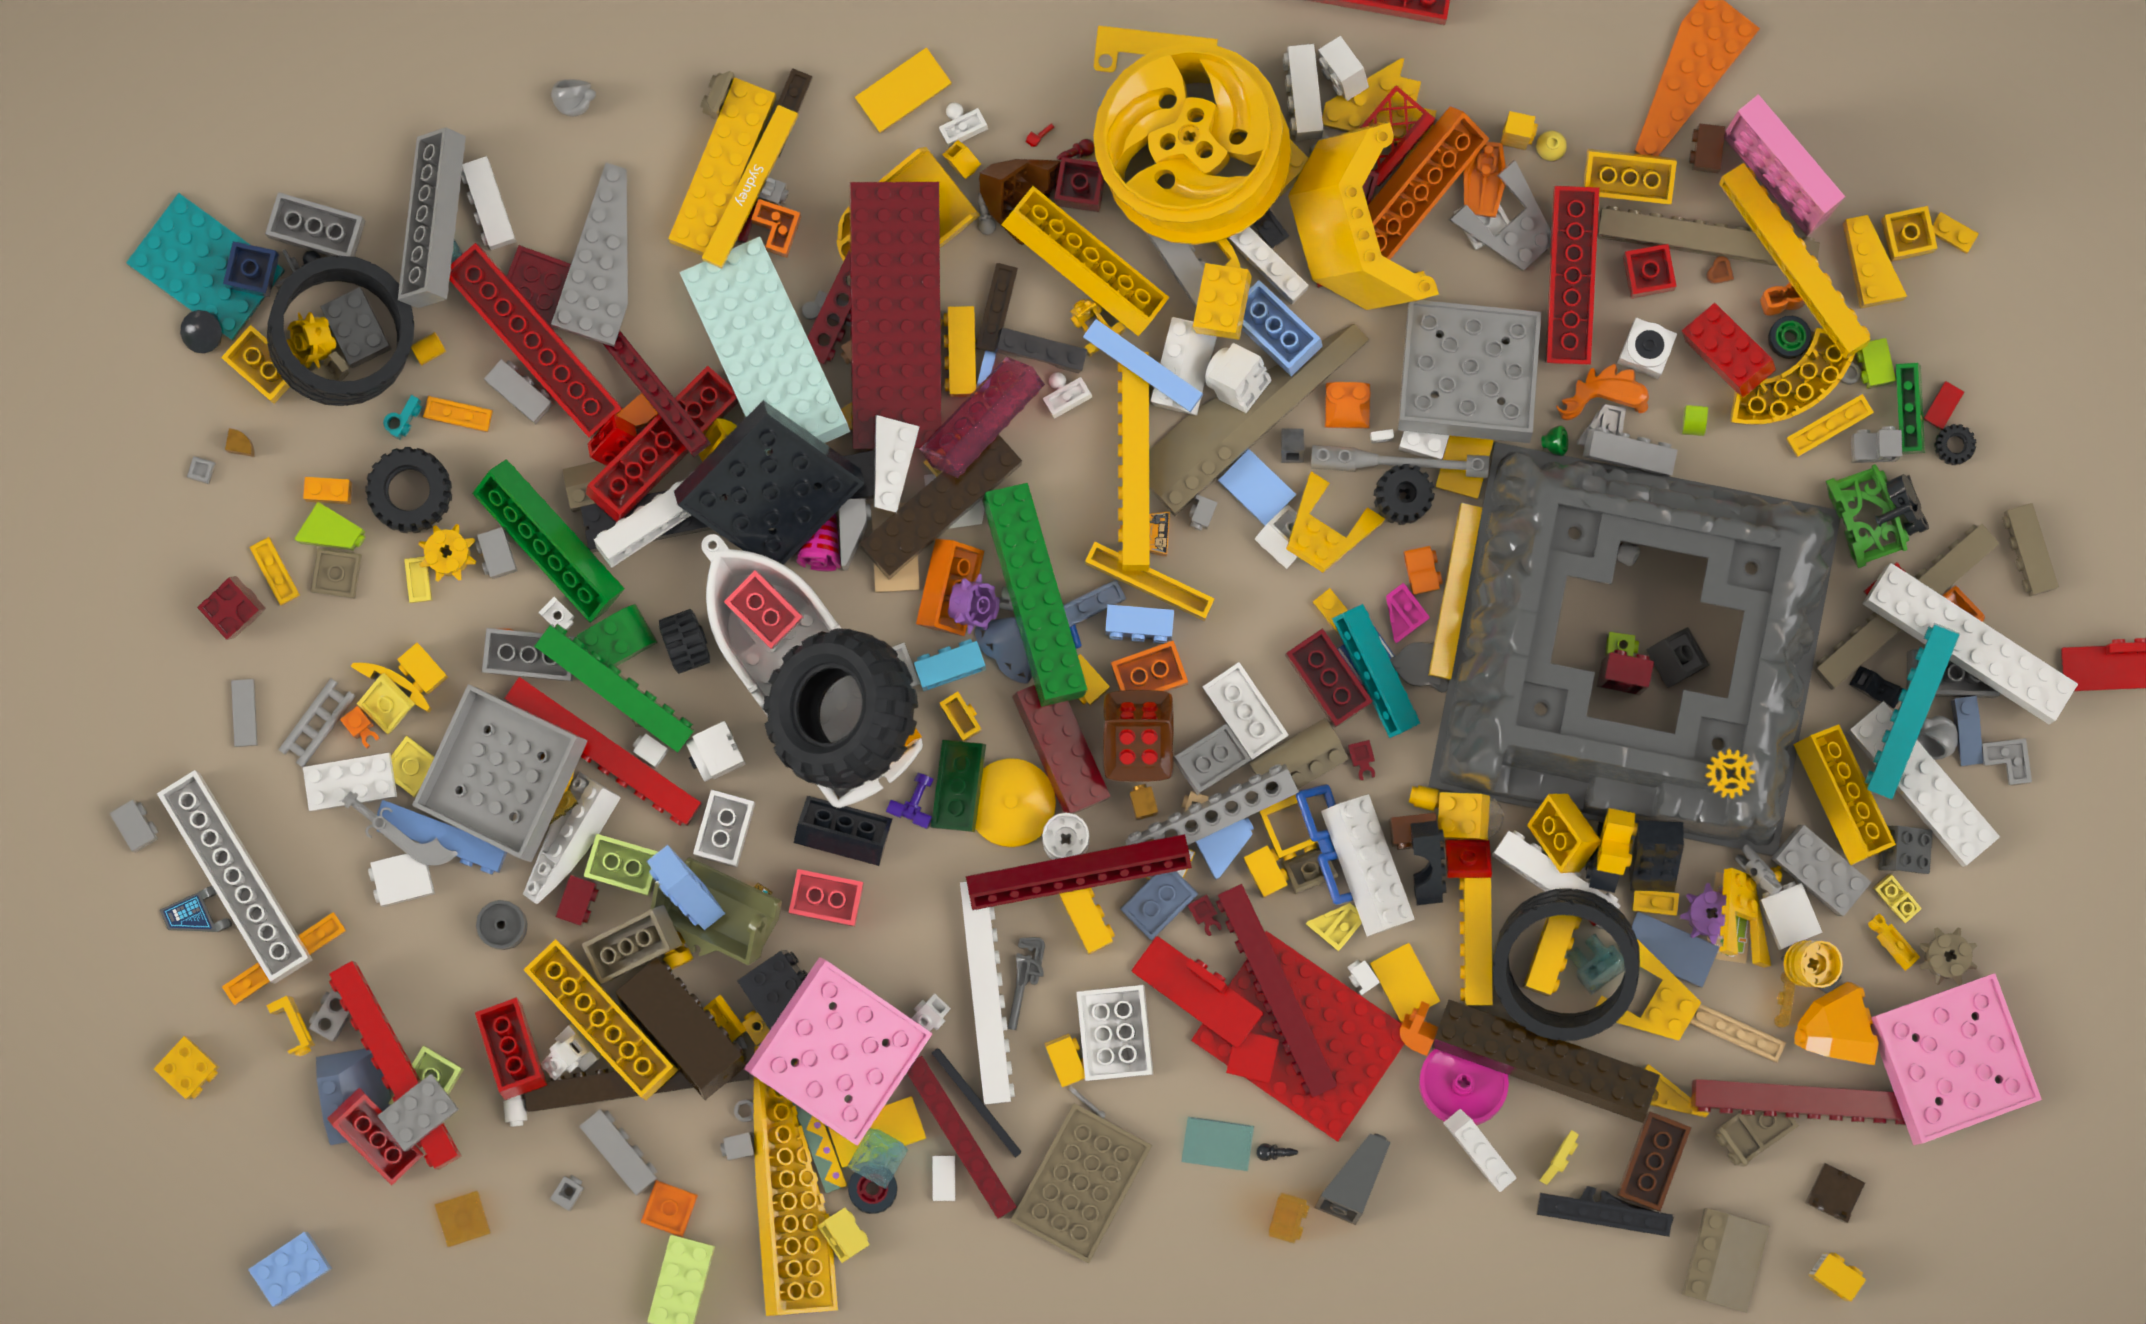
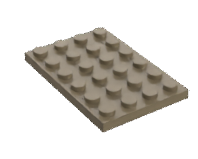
[1010,1103,1152,1264]

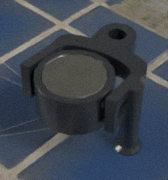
[1875,474,1929,536]

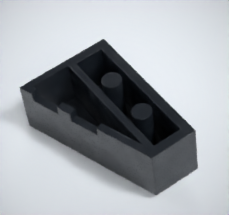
[1585,822,1619,893]

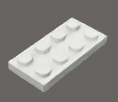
[1202,662,1289,760]
[303,753,397,811]

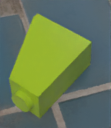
[294,502,365,550]

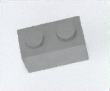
[475,527,517,579]
[110,800,158,853]

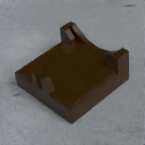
[1805,1163,1865,1223]

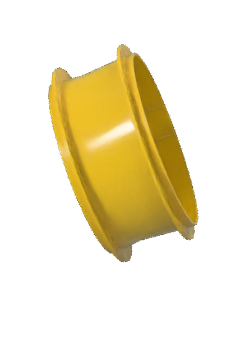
[1093,43,1292,245]

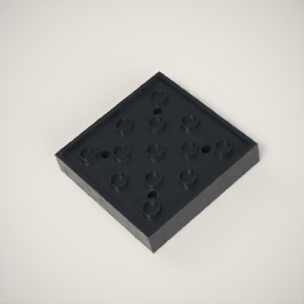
[674,400,865,565]

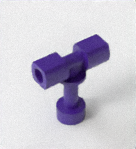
[886,772,934,829]

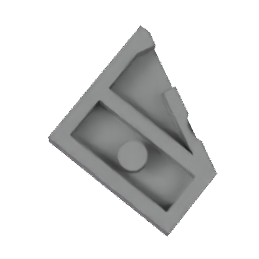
[1577,404,1626,446]

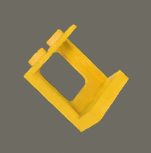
[266,996,315,1057]

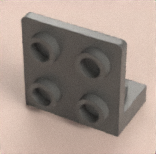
[1878,826,1932,874]

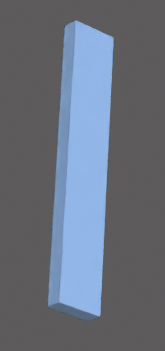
[1083,319,1203,413]

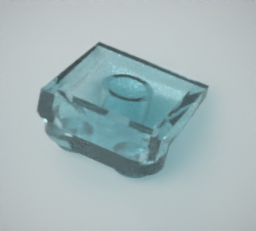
[847,1128,908,1189]

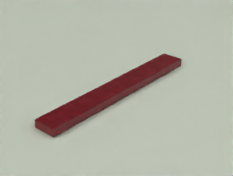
[602,331,711,457]

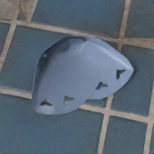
[975,617,1032,683]

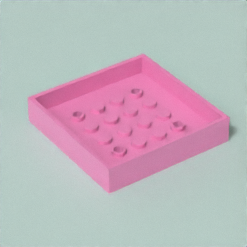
[1724,94,1845,236]
[744,957,932,1146]
[1870,973,2042,1145]

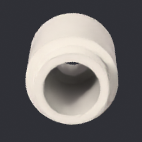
[503,1094,527,1127]

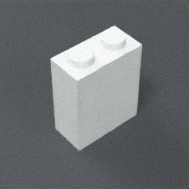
[368,854,435,907]
[1759,881,1822,950]

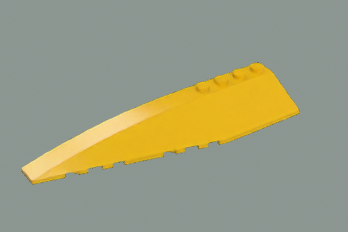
[753,1046,838,1316]

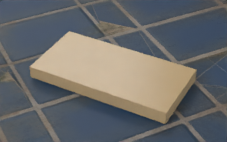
[871,502,920,593]

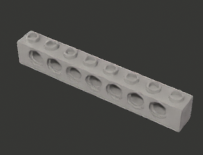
[1125,764,1299,845]

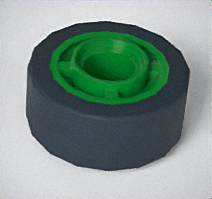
[1768,315,1812,359]

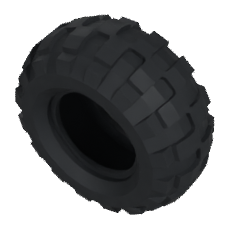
[763,628,918,789]

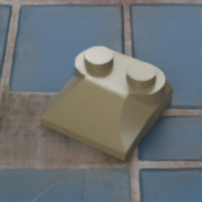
[700,71,735,120]

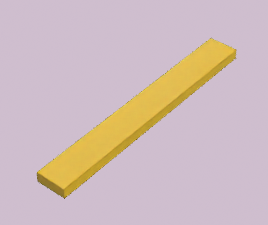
[1428,503,1483,680]

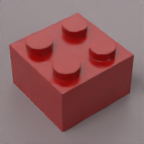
[1623,244,1677,298]

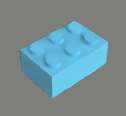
[914,639,986,692]

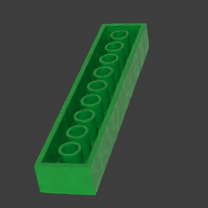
[982,483,1088,707]

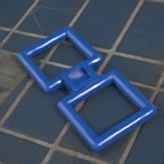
[1296,784,1353,905]

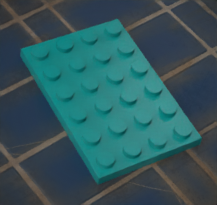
[126,193,285,341]

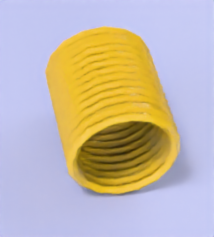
[411,332,446,366]

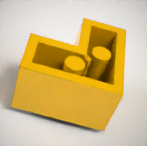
[1597,808,1638,875]

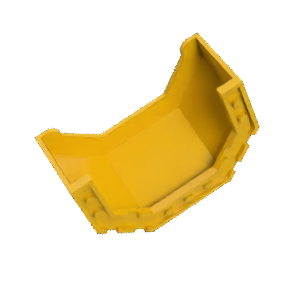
[1288,122,1439,310]

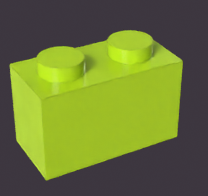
[1856,338,1896,389]

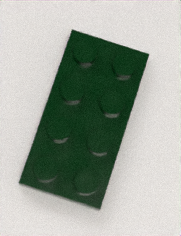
[931,740,986,832]

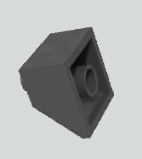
[1646,627,1710,688]

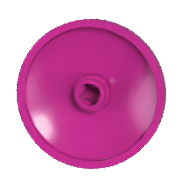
[1419,1049,1509,1125]

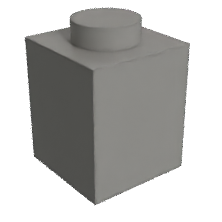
[720,1133,755,1160]

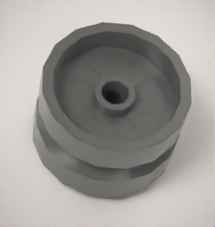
[476,900,528,950]

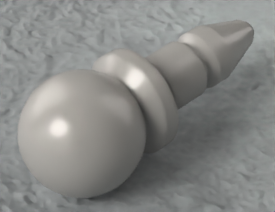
[978,193,996,235]

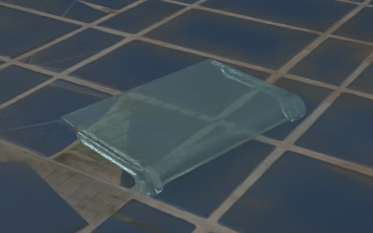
[1181,1117,1254,1171]

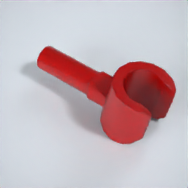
[1025,124,1054,147]

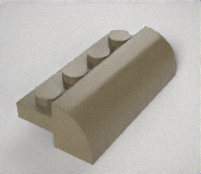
[1249,718,1349,790]

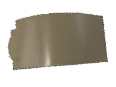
[312,351,349,381]

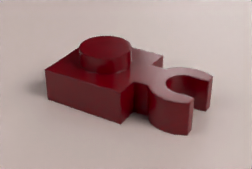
[1348,740,1375,781]
[1187,894,1222,936]

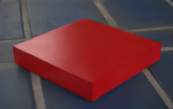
[1445,840,1492,878]
[1226,1033,1280,1083]

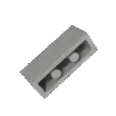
[484,359,553,425]

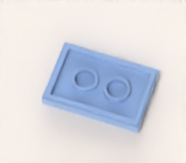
[1218,449,1296,526]

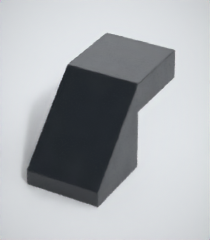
[1849,666,1903,709]

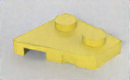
[1306,903,1362,952]
[1539,1130,1579,1185]

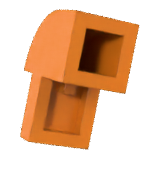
[1400,1001,1439,1056]

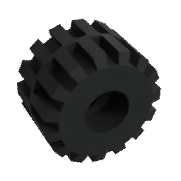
[1373,464,1435,525]
[659,609,710,674]

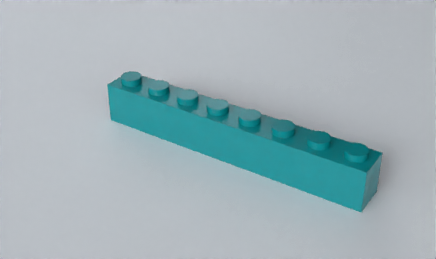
[1865,623,1960,799]

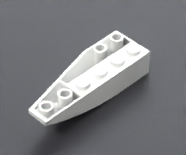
[523,772,621,904]

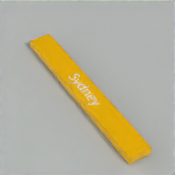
[702,105,798,269]

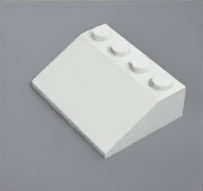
[1077,985,1153,1081]

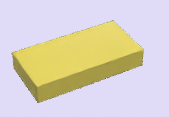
[404,556,432,603]

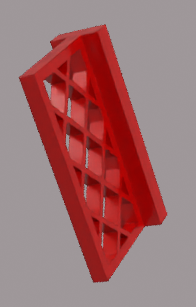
[1360,85,1437,187]

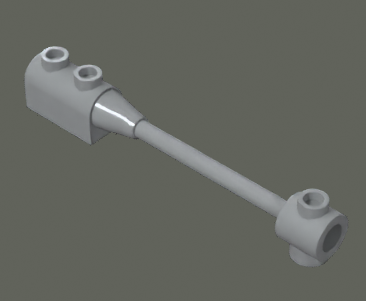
[1311,445,1489,478]

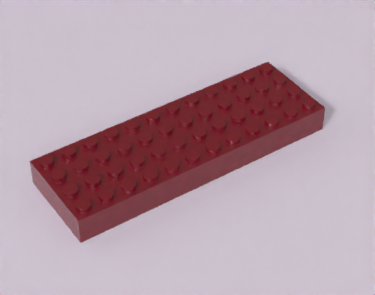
[849,182,942,449]

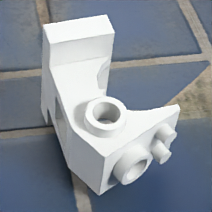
[541,1023,602,1080]

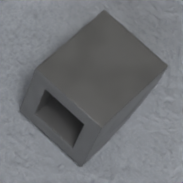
[1281,429,1304,463]

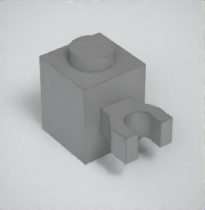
[757,177,789,206]

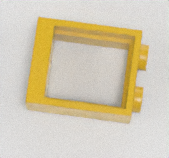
[1258,794,1318,861]

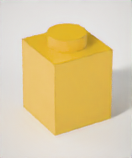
[942,140,981,179]

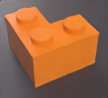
[751,199,801,258]

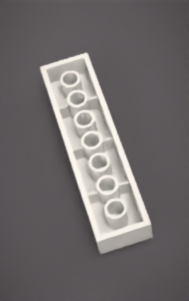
[1847,701,2000,867]

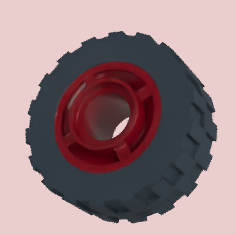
[848,1164,897,1214]

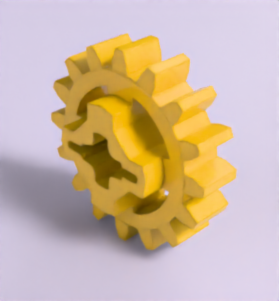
[1705,749,1755,799]

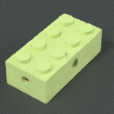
[647,1235,715,1324]

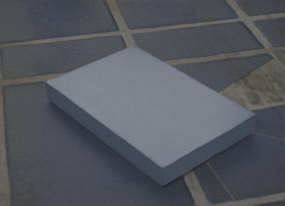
[1120,871,1199,940]

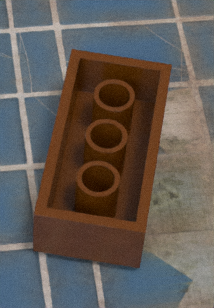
[1616,1111,1692,1211]

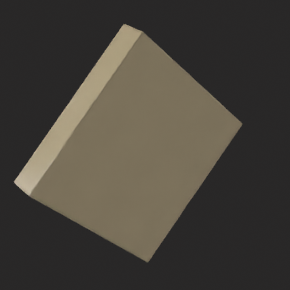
[310,548,362,599]

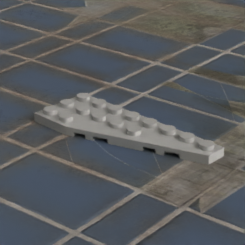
[551,163,628,347]

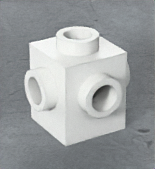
[911,993,951,1032]

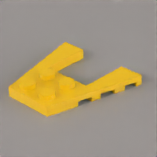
[1286,471,1385,573]
[1719,868,1771,968]
[1595,939,1702,1041]

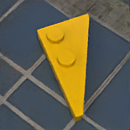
[1644,1064,1709,1118]

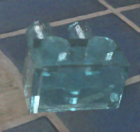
[1567,934,1625,995]

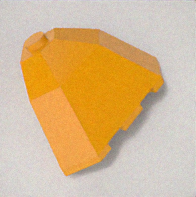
[1794,982,1879,1065]

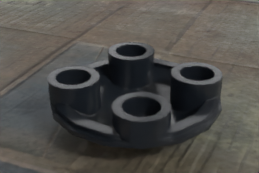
[180,310,222,354]

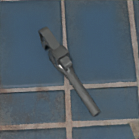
[1008,937,1045,1030]

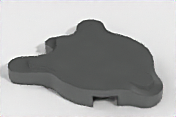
[1390,642,1448,693]

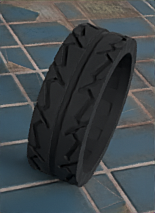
[267,255,414,406]
[1493,888,1640,1041]

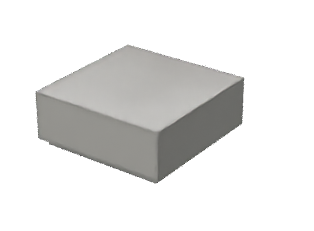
[187,456,215,484]

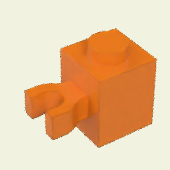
[340,706,380,749]

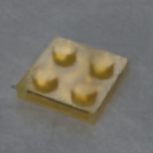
[435,1191,491,1247]

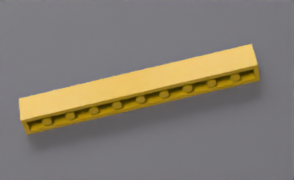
[1719,163,1871,359]
[1118,352,1150,571]

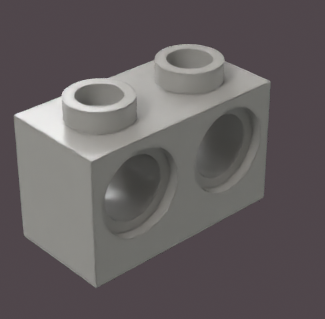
[309,990,351,1042]

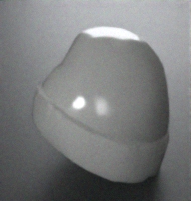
[551,79,596,117]
[1917,716,1958,760]

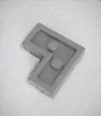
[1982,738,2032,785]

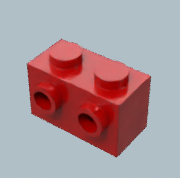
[587,414,637,466]

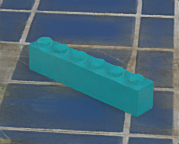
[1332,604,1421,738]

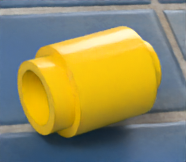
[1409,785,1440,811]

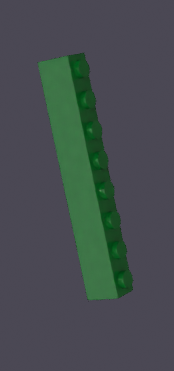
[534,624,694,753]

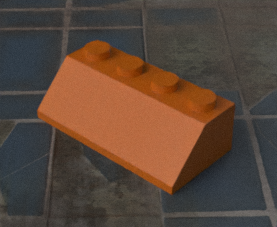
[916,539,984,636]

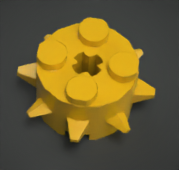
[287,312,336,369]
[418,524,476,582]

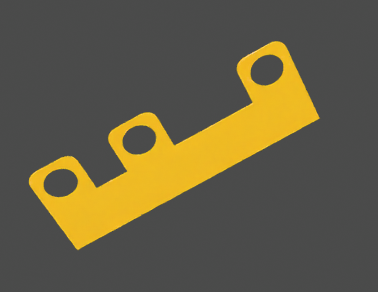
[1094,26,1218,83]

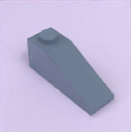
[1951,696,1983,766]

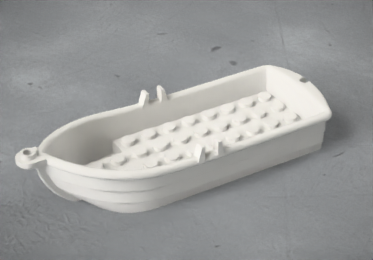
[702,534,923,808]

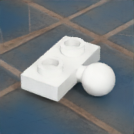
[939,102,988,148]
[1043,372,1092,419]

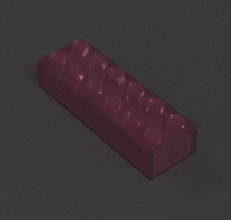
[919,357,1045,478]

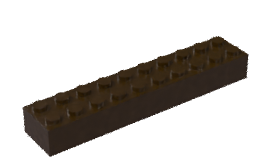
[1432,999,1660,1123]

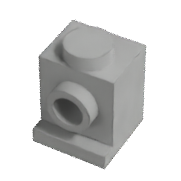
[1189,495,1217,531]
[550,1175,584,1211]

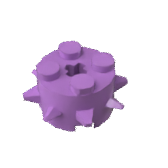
[948,574,1000,634]
[1680,883,1726,944]

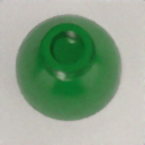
[1541,425,1569,456]

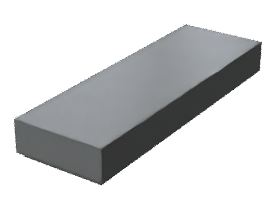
[231,679,258,747]

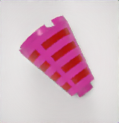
[796,514,841,571]

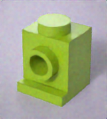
[1605,632,1639,657]

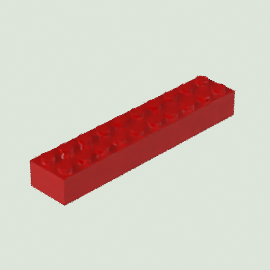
[449,243,624,438]

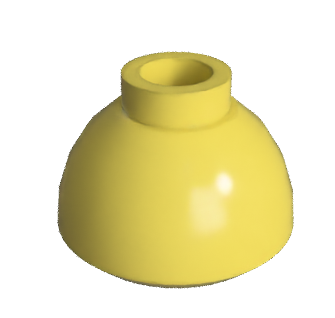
[1536,131,1567,161]

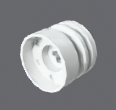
[1042,813,1089,860]

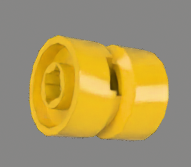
[663,931,694,969]

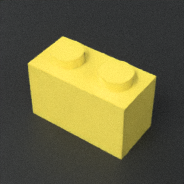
[818,1208,870,1263]

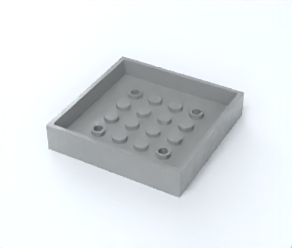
[1398,300,1541,443]
[412,684,588,862]

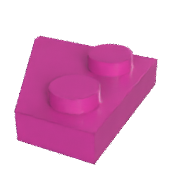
[1386,583,1430,644]

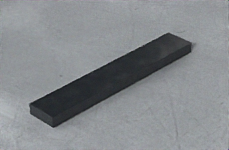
[932,1048,1022,1158]
[1536,1193,1673,1237]

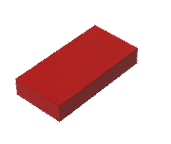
[1923,381,1964,430]

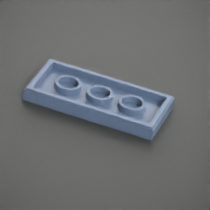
[1620,911,1719,988]

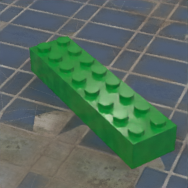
[472,459,625,623]

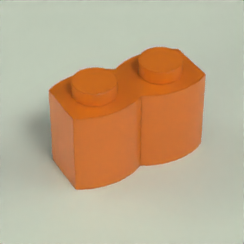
[1760,283,1806,316]
[1403,546,1443,595]

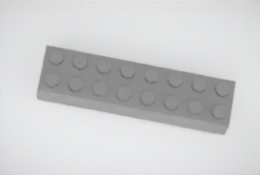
[398,127,466,308]

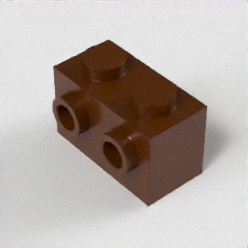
[1689,123,1726,173]

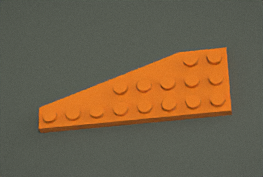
[1634,0,1760,156]

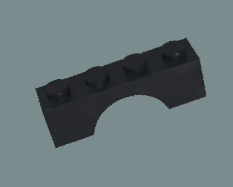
[994,327,1087,373]
[1410,821,1447,905]

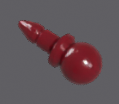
[1057,139,1095,160]

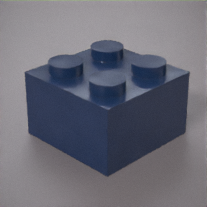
[223,241,280,297]

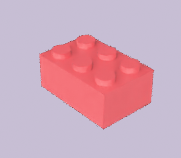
[724,570,804,649]
[789,869,864,927]

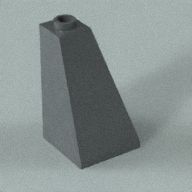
[1315,1134,1391,1225]

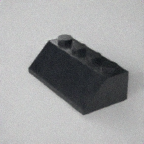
[794,796,893,866]

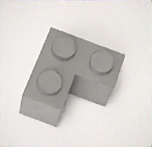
[1851,426,1902,463]

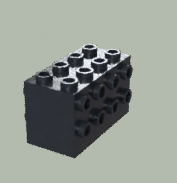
[737,950,831,1030]

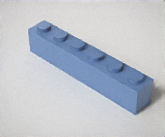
[377,800,507,875]

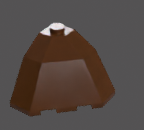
[979,159,1061,245]

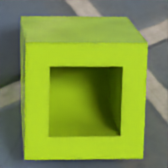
[1682,405,1708,436]

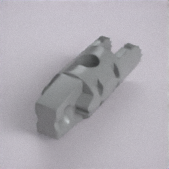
[1735,844,1782,894]

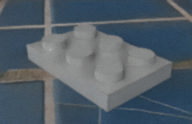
[1173,723,1252,795]
[378,1074,459,1151]

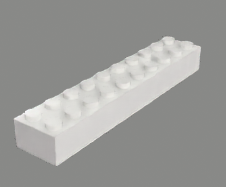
[1862,563,2078,724]
[157,770,313,984]

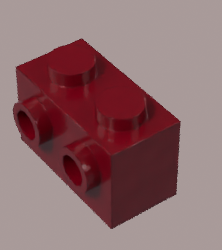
[556,875,599,927]

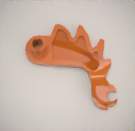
[1556,364,1649,420]

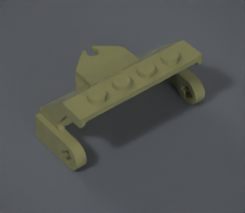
[650,857,782,965]

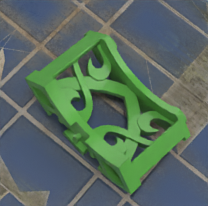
[1826,464,1909,568]

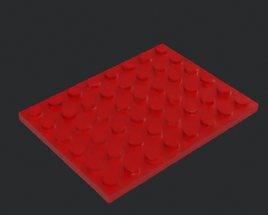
[1191,930,1405,1142]

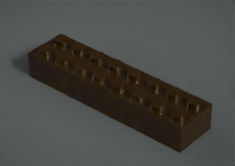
[860,428,1022,580]

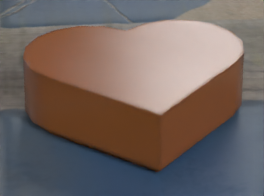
[1706,256,1734,284]

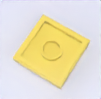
[357,673,415,735]
[391,736,434,798]

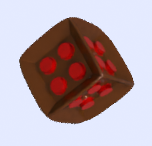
[1103,690,1174,782]

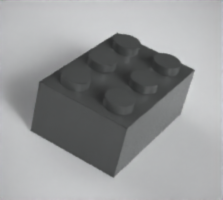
[320,287,392,369]

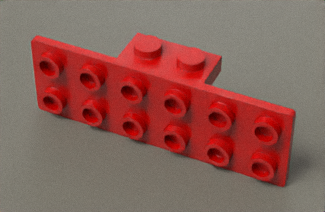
[2061,638,2146,691]
[1131,936,1263,1048]

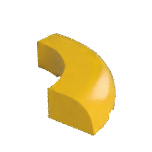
[1730,328,1855,424]

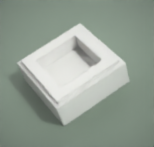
[1370,429,1394,444]

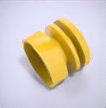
[1783,940,1843,988]

